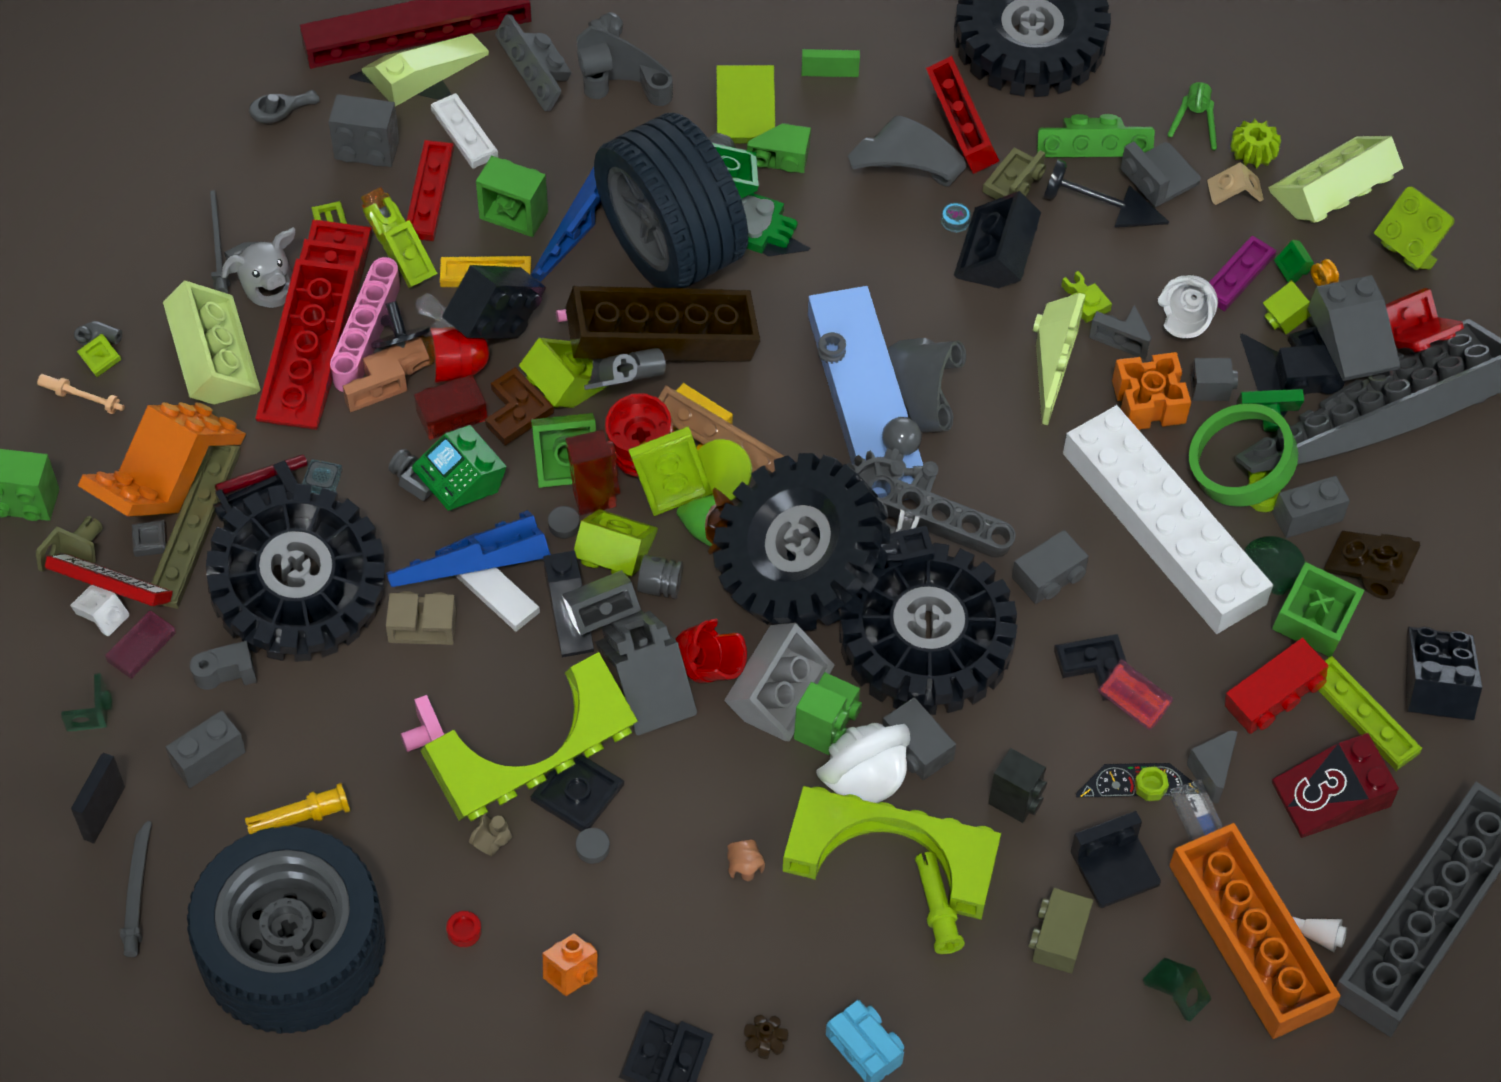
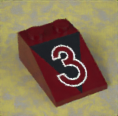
[1272,733,1399,838]

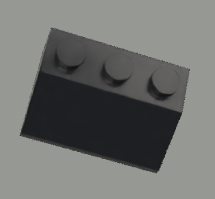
[954,191,1041,289]

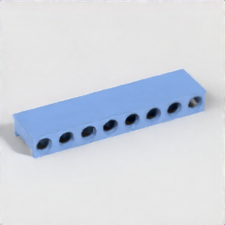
[808,286,923,501]

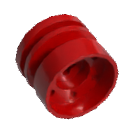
[605,393,674,477]

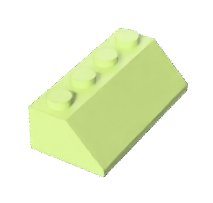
[1268,136,1403,223]
[163,280,261,405]

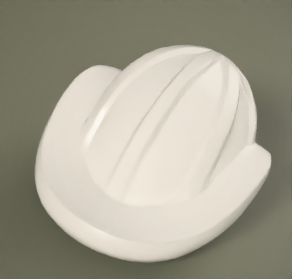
[816,723,910,803]

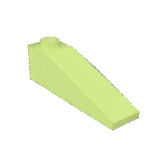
[362,33,489,107]
[1033,293,1085,425]

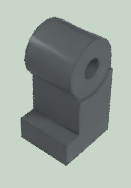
[190,641,257,690]

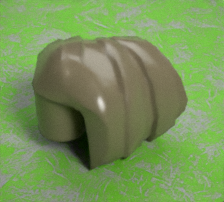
[469,814,513,857]

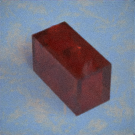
[414,375,487,440]

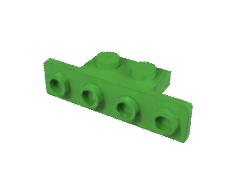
[1037,114,1155,157]

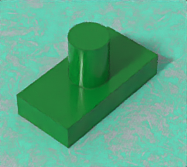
[1237,389,1304,432]

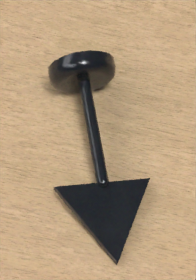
[1043,159,1169,227]

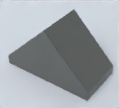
[1187,730,1238,804]

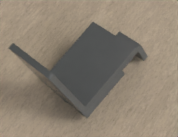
[595,610,697,735]

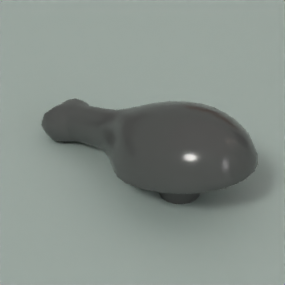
[249,90,320,123]

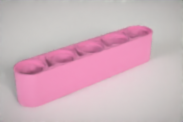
[330,257,400,392]

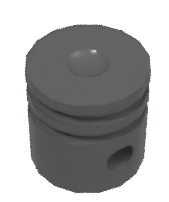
[637,555,683,599]

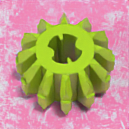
[1230,118,1281,169]

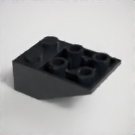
[1406,627,1482,720]

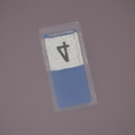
[1169,779,1223,841]

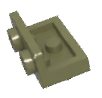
[982,147,1046,199]

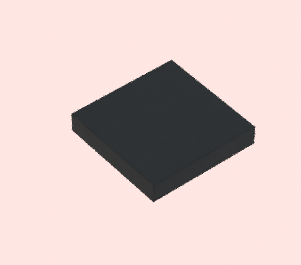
[71,752,125,843]
[530,754,624,832]

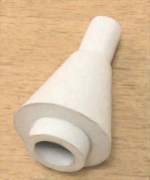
[1293,917,1347,953]

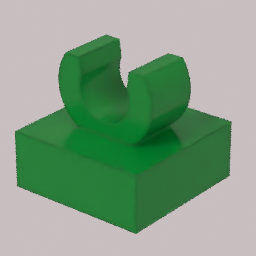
[1274,240,1315,283]

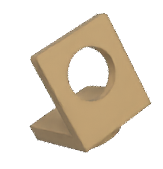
[1207,162,1264,205]

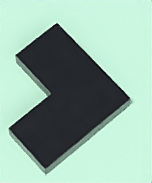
[1054,634,1134,701]

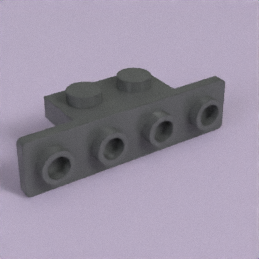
[495,14,572,111]

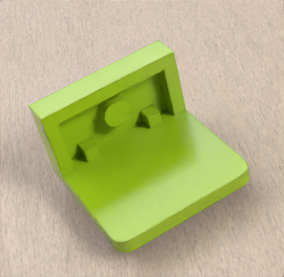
[1374,187,1454,270]

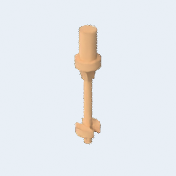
[37,374,125,414]

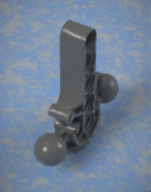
[847,416,1016,557]

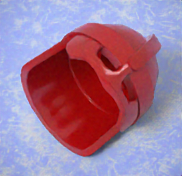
[430,327,489,383]
[675,619,747,683]

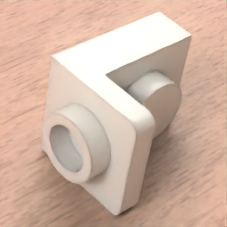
[70,585,129,636]

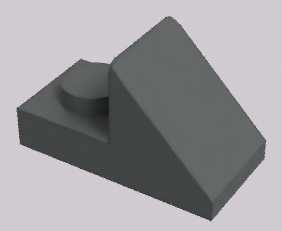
[1089,306,1151,359]

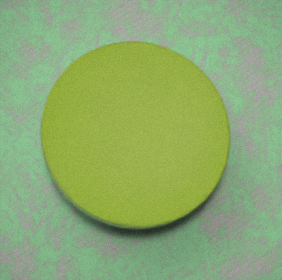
[698,439,752,501]

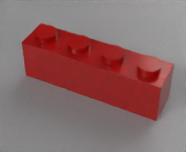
[926,56,1000,174]

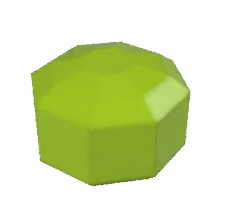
[1134,767,1169,801]

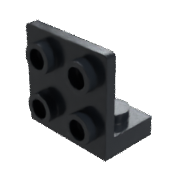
[1070,811,1161,908]

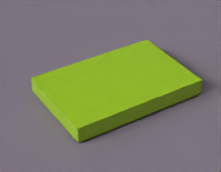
[716,65,775,143]
[629,426,712,516]

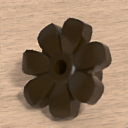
[744,1015,788,1059]

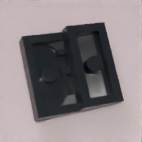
[619,1011,713,1082]

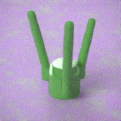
[1167,82,1217,150]

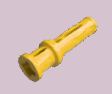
[245,783,350,834]

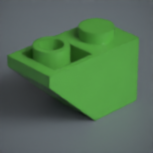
[747,123,811,173]

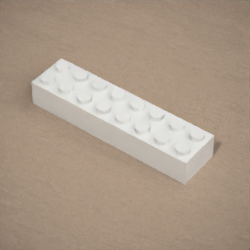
[1063,405,1273,634]

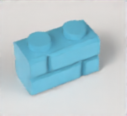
[825,1000,904,1082]

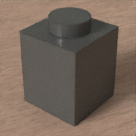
[1190,358,1238,401]

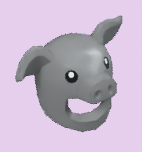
[222,227,296,308]

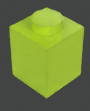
[1263,281,1311,335]

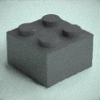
[328,94,399,167]

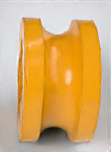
[1311,259,1339,286]

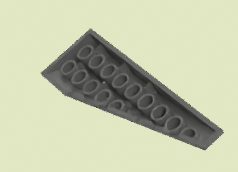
[1236,319,1501,473]

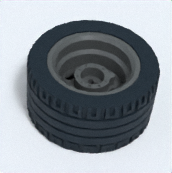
[594,113,749,289]
[187,826,386,1034]

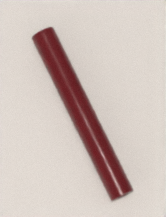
[215,454,307,495]

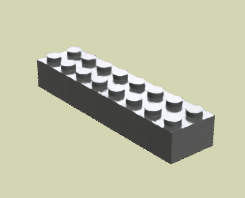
[1336,782,1501,1037]

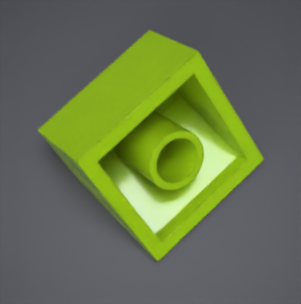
[519,338,609,408]
[574,509,658,577]

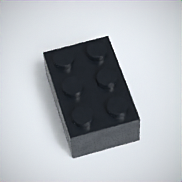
[442,265,546,338]

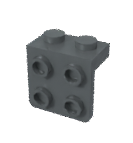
[1120,142,1201,207]

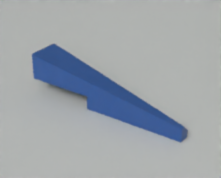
[531,167,601,282]
[386,510,551,587]

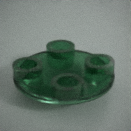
[1244,536,1305,595]

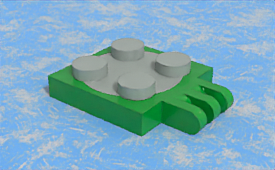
[741,193,798,254]

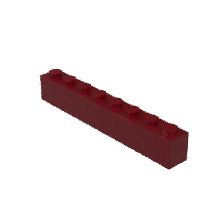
[300,0,532,69]

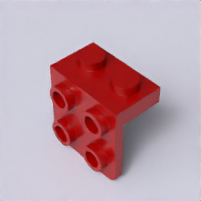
[1386,288,1464,352]

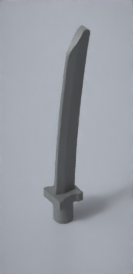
[210,190,230,294]
[120,821,152,957]

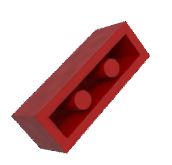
[1225,637,1329,734]

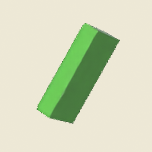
[801,49,860,77]

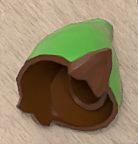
[676,488,734,554]

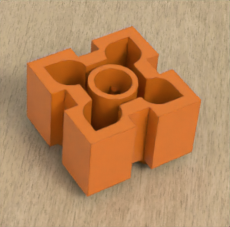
[1112,352,1191,430]

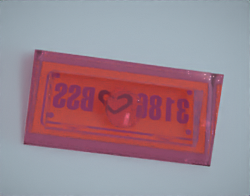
[1099,659,1174,730]

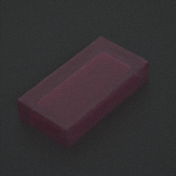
[105,610,176,679]

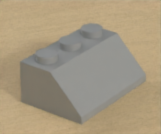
[724,623,835,741]

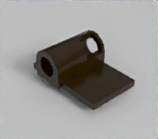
[1324,530,1421,599]

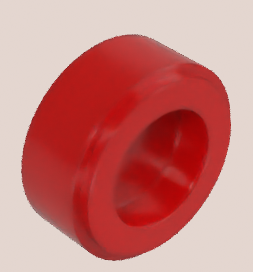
[446,911,482,947]

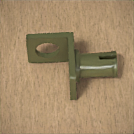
[36,516,103,572]

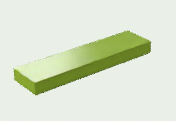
[1318,656,1422,771]

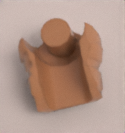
[727,840,765,881]

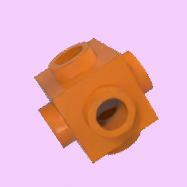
[542,933,598,996]

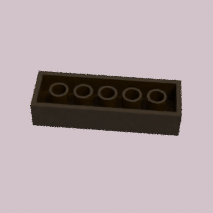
[565,286,760,361]

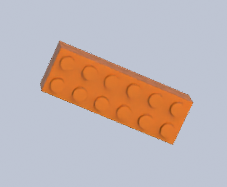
[1169,823,1341,1039]

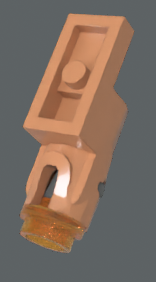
[342,335,435,413]

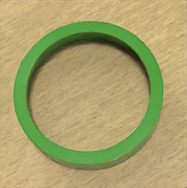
[1189,404,1298,506]

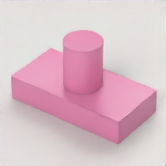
[400,695,444,752]

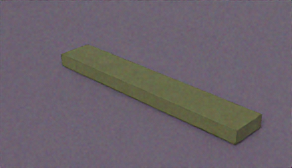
[151,445,241,609]

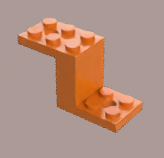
[78,402,246,516]

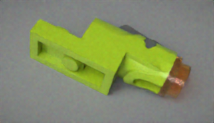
[360,187,437,288]

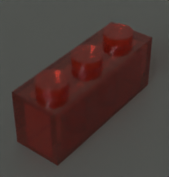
[566,430,620,515]

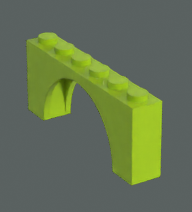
[420,652,638,822]
[783,786,1001,920]

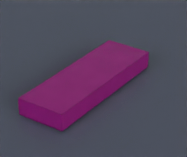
[1209,235,1277,311]

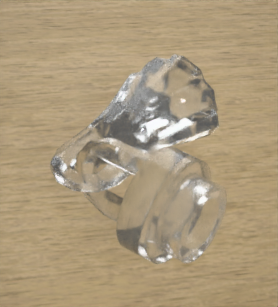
[415,293,453,343]

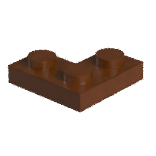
[485,367,554,445]

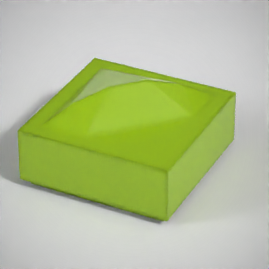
[77,334,122,377]

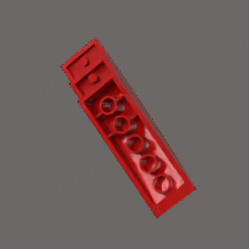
[255,219,373,430]

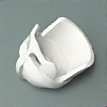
[1158,275,1218,338]

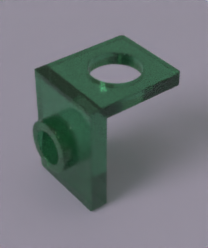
[61,673,112,732]
[1143,958,1211,1022]

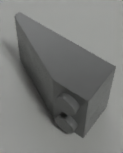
[1307,275,1400,381]

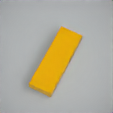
[440,256,531,287]

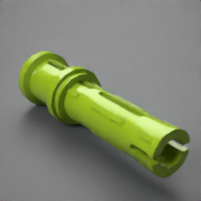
[915,852,965,954]

